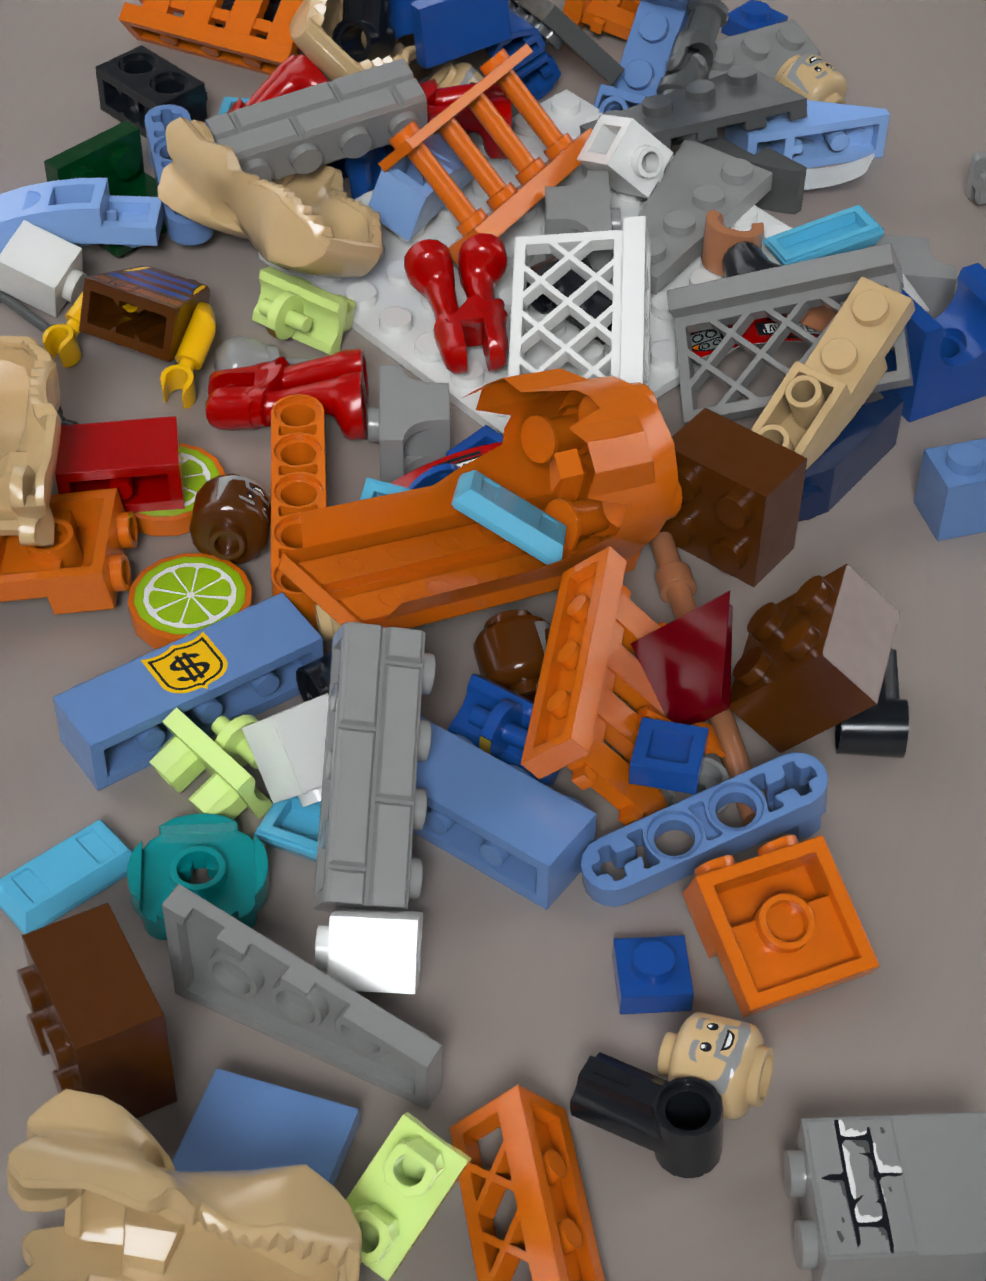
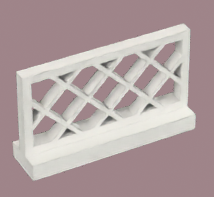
[506,216,651,424]

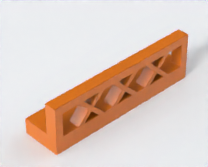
[449,1085,605,1281]

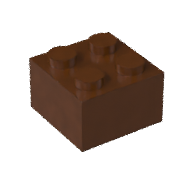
[660,408,808,587]
[729,564,900,753]
[17,903,178,1118]

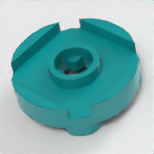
[127,814,270,940]

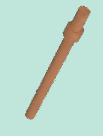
[650,532,756,826]

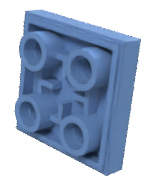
[172,1068,360,1186]

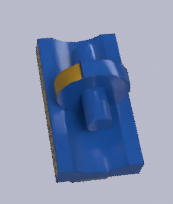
[447,674,560,786]

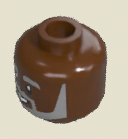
[189,474,271,564]
[473,609,551,702]

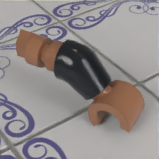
[701,209,843,332]

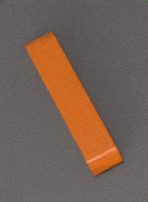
[271,394,328,632]

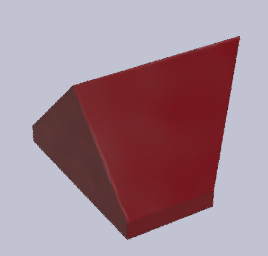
[631,591,733,725]

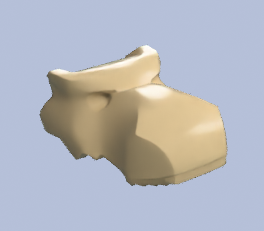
[289,0,433,82]
[158,117,384,278]
[0,336,62,547]
[7,1089,362,1281]

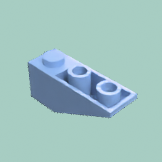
[368,134,489,242]

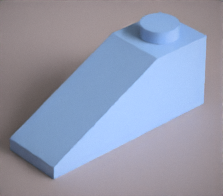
[724,100,890,169]

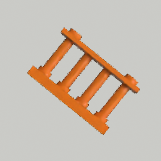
[378,43,592,266]

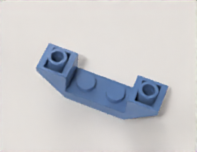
[594,0,689,113]

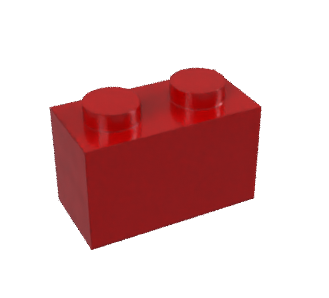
[55,416,185,513]

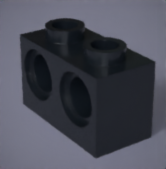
[95,45,208,138]

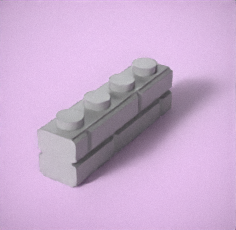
[205,58,428,182]
[313,622,436,912]

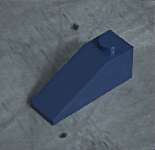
[798,394,904,522]

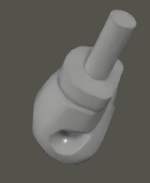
[214,335,312,371]

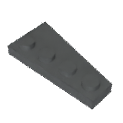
[508,0,625,84]
[580,65,807,148]

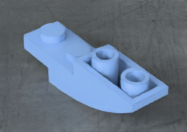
[0,178,164,253]

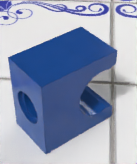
[388,0,511,69]
[879,263,986,423]

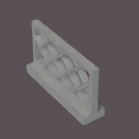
[667,243,913,425]

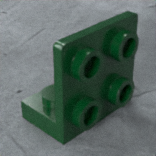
[44,120,188,257]

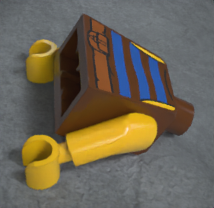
[43,266,216,409]

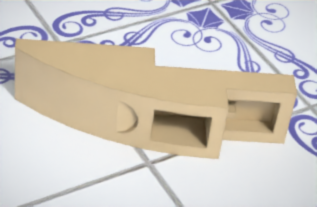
[751,276,915,470]

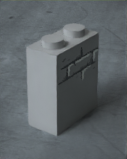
[783,1111,986,1281]

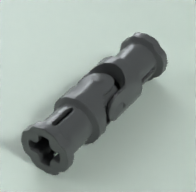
[656,0,729,145]

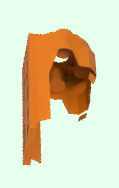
[278,368,683,629]

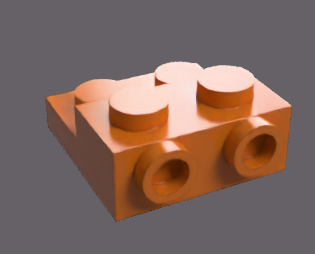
[0,488,138,615]
[682,835,880,1018]

